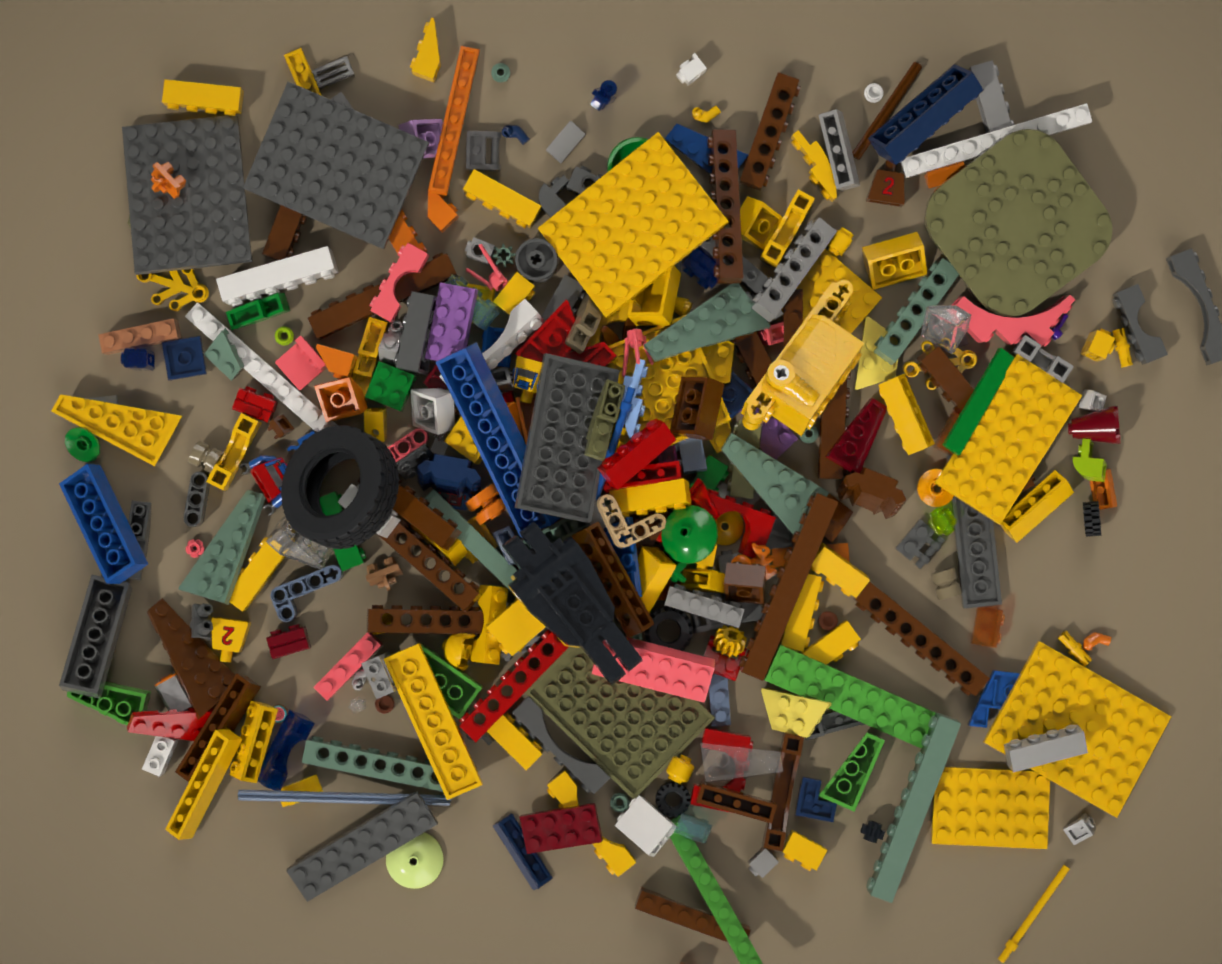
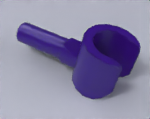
[1051,314,1068,340]

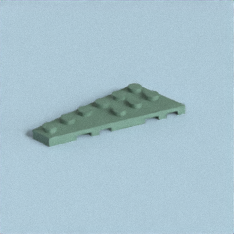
[643,283,771,362]
[721,433,829,534]
[178,490,266,605]

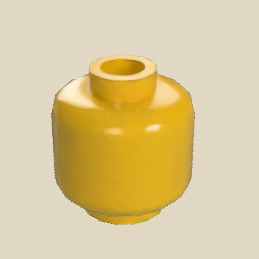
[666,754,695,784]

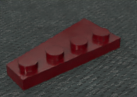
[825,398,887,473]

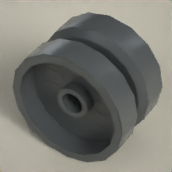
[515,238,558,283]

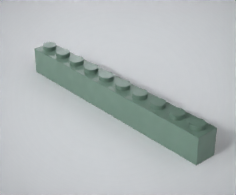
[866,712,961,903]

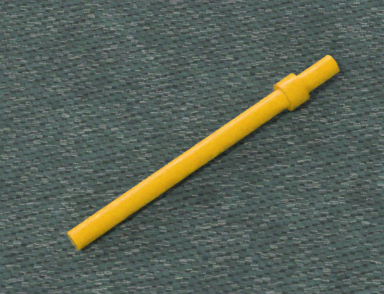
[998,865,1070,963]

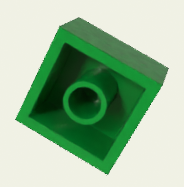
[365,361,416,412]

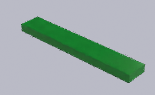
[942,348,1015,455]

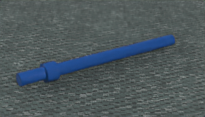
[596,386,635,500]

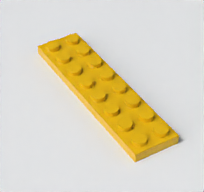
[383,643,483,800]

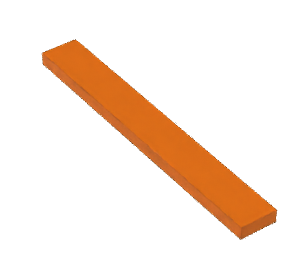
[428,46,480,196]

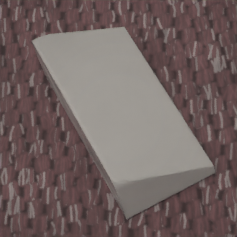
[546,120,586,163]

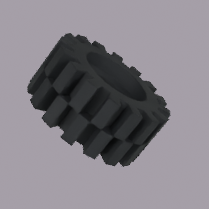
[1083,501,1102,537]
[656,781,690,817]

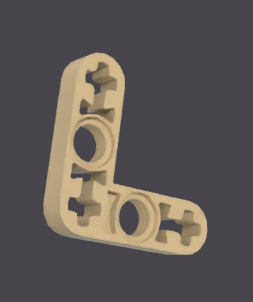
[597,494,666,548]

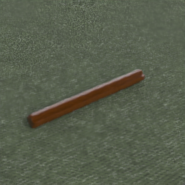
[852,62,922,160]

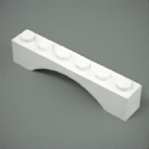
[439,299,545,384]

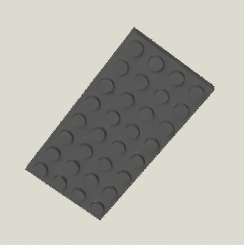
[515,353,620,523]

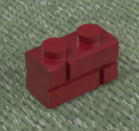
[266,624,311,660]

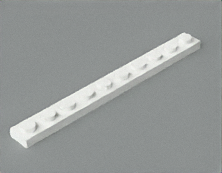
[901,103,1092,178]
[185,302,337,432]

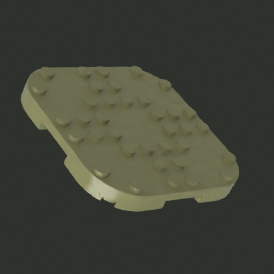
[924,129,1112,317]

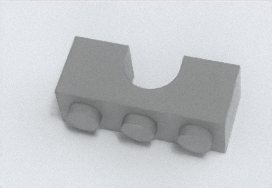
[1011,335,1074,383]

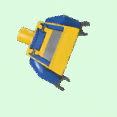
[513,356,542,404]

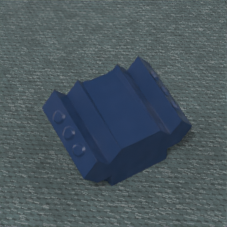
[417,454,481,499]

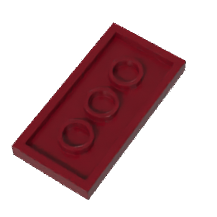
[519,803,603,854]

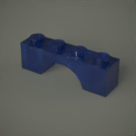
[258,709,315,791]

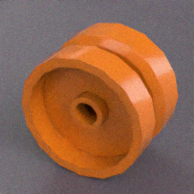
[465,483,506,526]

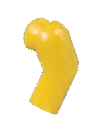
[692,105,721,123]

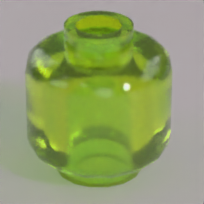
[928,506,957,536]

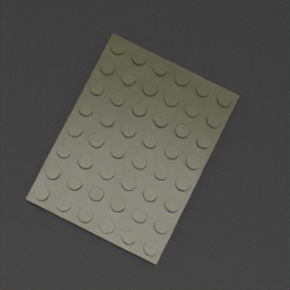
[525,618,715,799]

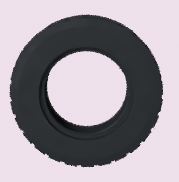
[281,425,399,549]

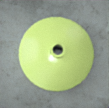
[386,832,444,889]

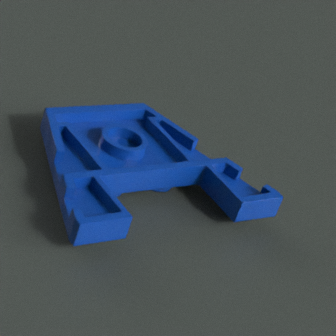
[968,670,1020,728]

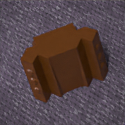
[836,467,906,519]

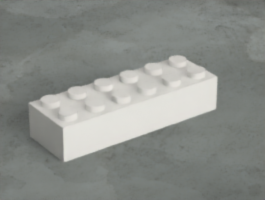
[216,246,339,307]

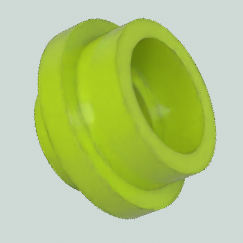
[275,326,294,346]

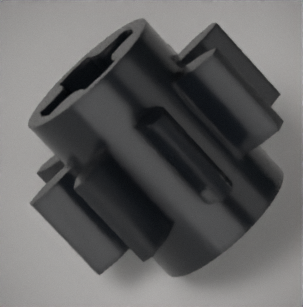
[860,820,885,843]

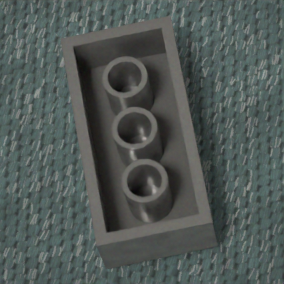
[395,292,437,376]

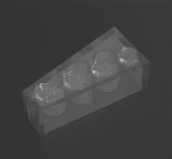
[700,743,783,782]

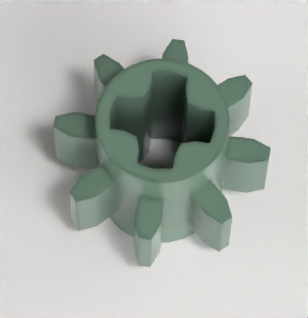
[492,243,516,268]

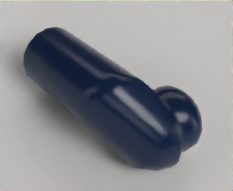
[501,125,530,145]

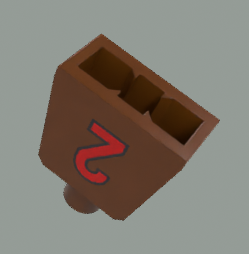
[866,160,905,207]

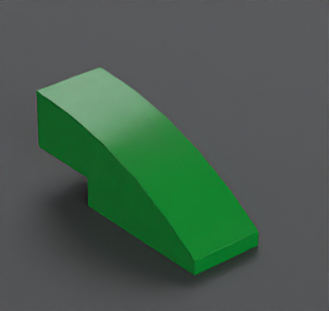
[226,293,291,330]

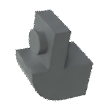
[539,175,569,218]

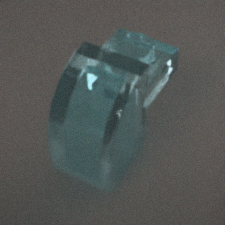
[674,813,713,843]

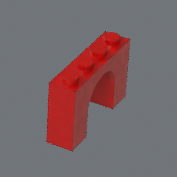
[708,489,776,558]
[690,727,753,813]

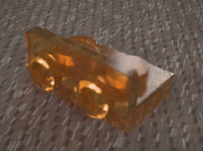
[971,607,1005,648]

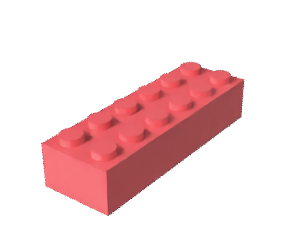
[592,636,715,703]

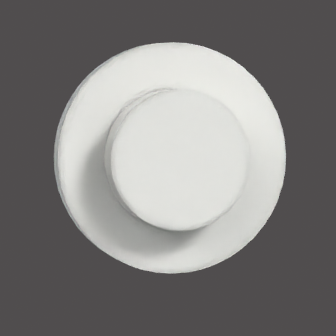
[864,83,883,103]

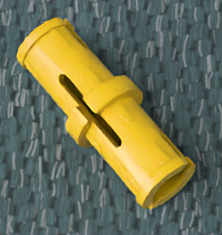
[1112,328,1133,368]
[1057,630,1092,667]

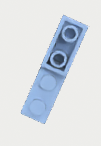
[622,359,648,439]

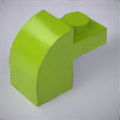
[1073,439,1107,482]

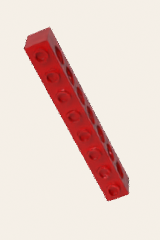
[459,629,569,742]

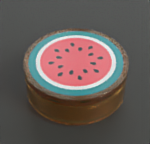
[273,704,289,724]

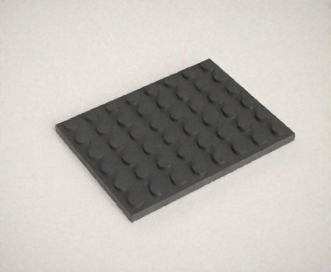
[243,82,430,249]
[122,114,252,275]

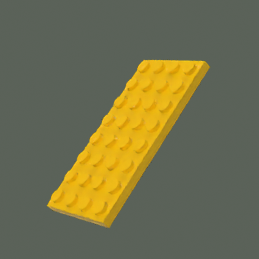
[934,354,1082,525]

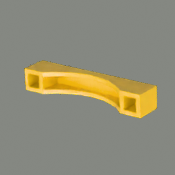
[547,769,636,877]

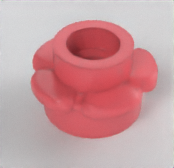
[185,539,205,558]

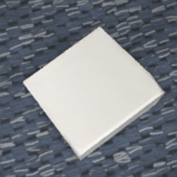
[1079,389,1107,412]

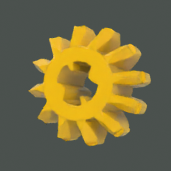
[713,625,747,657]

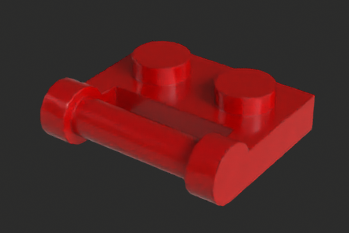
[703,636,747,681]

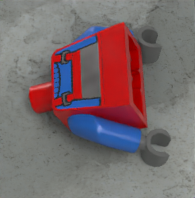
[239,455,288,516]

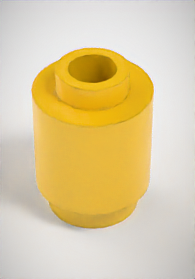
[827,227,854,257]

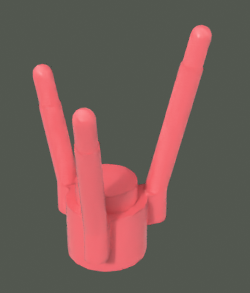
[466,244,508,291]
[622,329,654,377]

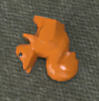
[731,543,778,581]

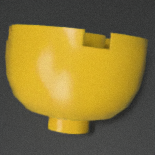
[442,633,476,671]

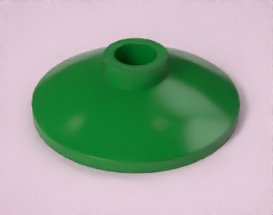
[65,427,100,462]

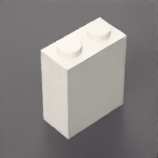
[615,796,678,857]

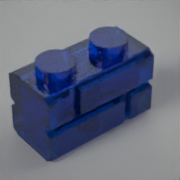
[682,247,717,290]
[121,348,155,371]

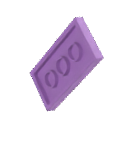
[425,283,478,361]

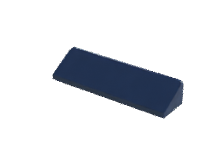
[493,813,553,890]

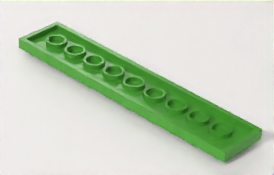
[764,644,935,748]

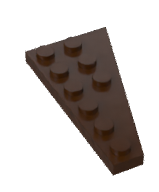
[147,598,235,720]

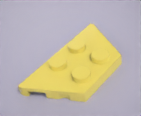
[854,316,898,390]
[761,688,831,738]

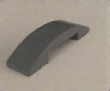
[805,711,866,740]

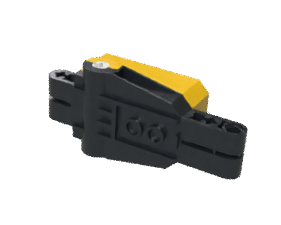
[502,521,643,685]

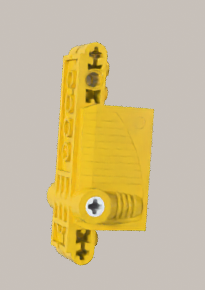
[741,280,864,436]

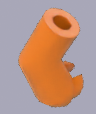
[1083,632,1111,651]

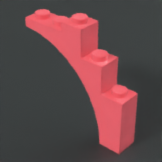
[946,295,1075,347]

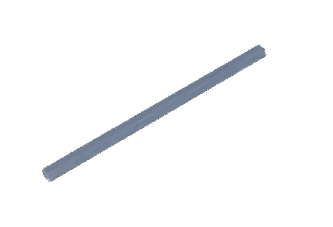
[238,790,451,806]

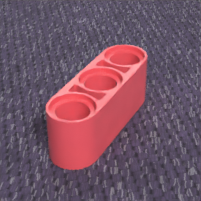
[387,429,429,463]

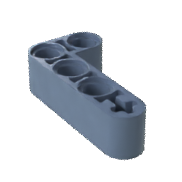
[270,565,344,622]

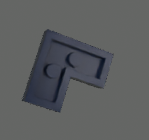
[795,776,837,822]

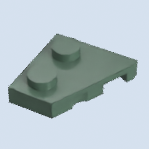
[204,328,244,381]

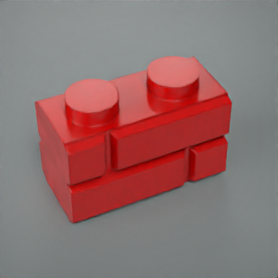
[232,386,278,423]

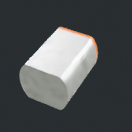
[154,671,193,711]

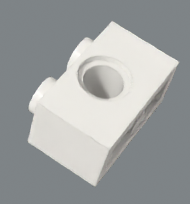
[142,736,179,777]

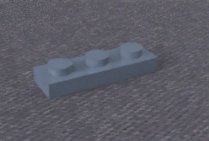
[709,673,731,726]

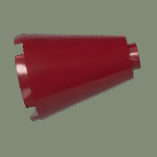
[1068,405,1121,444]

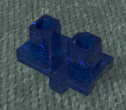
[590,80,617,111]

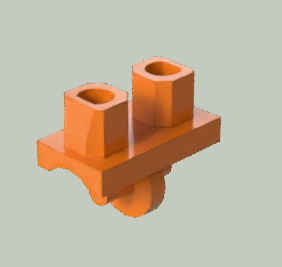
[151,162,186,199]

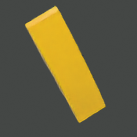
[352,317,388,399]

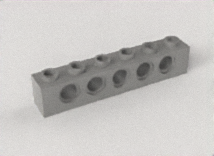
[752,217,837,322]

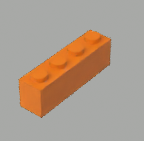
[389,209,428,253]

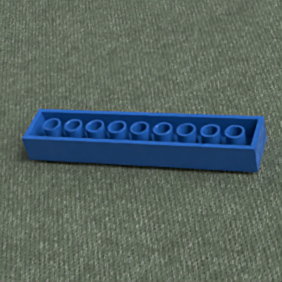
[435,342,561,538]

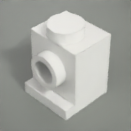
[676,53,707,86]

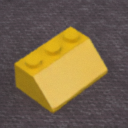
[862,232,927,290]

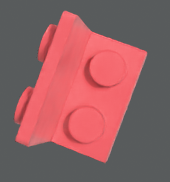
[275,335,327,390]

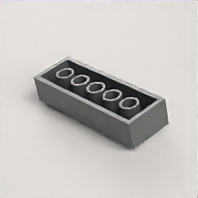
[59,575,132,699]

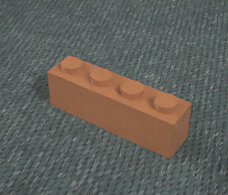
[98,318,182,355]

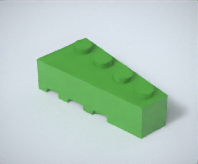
[67,682,151,726]
[819,732,885,812]

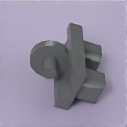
[190,603,213,640]

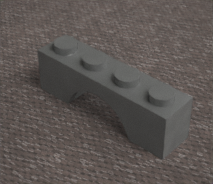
[1112,284,1168,365]

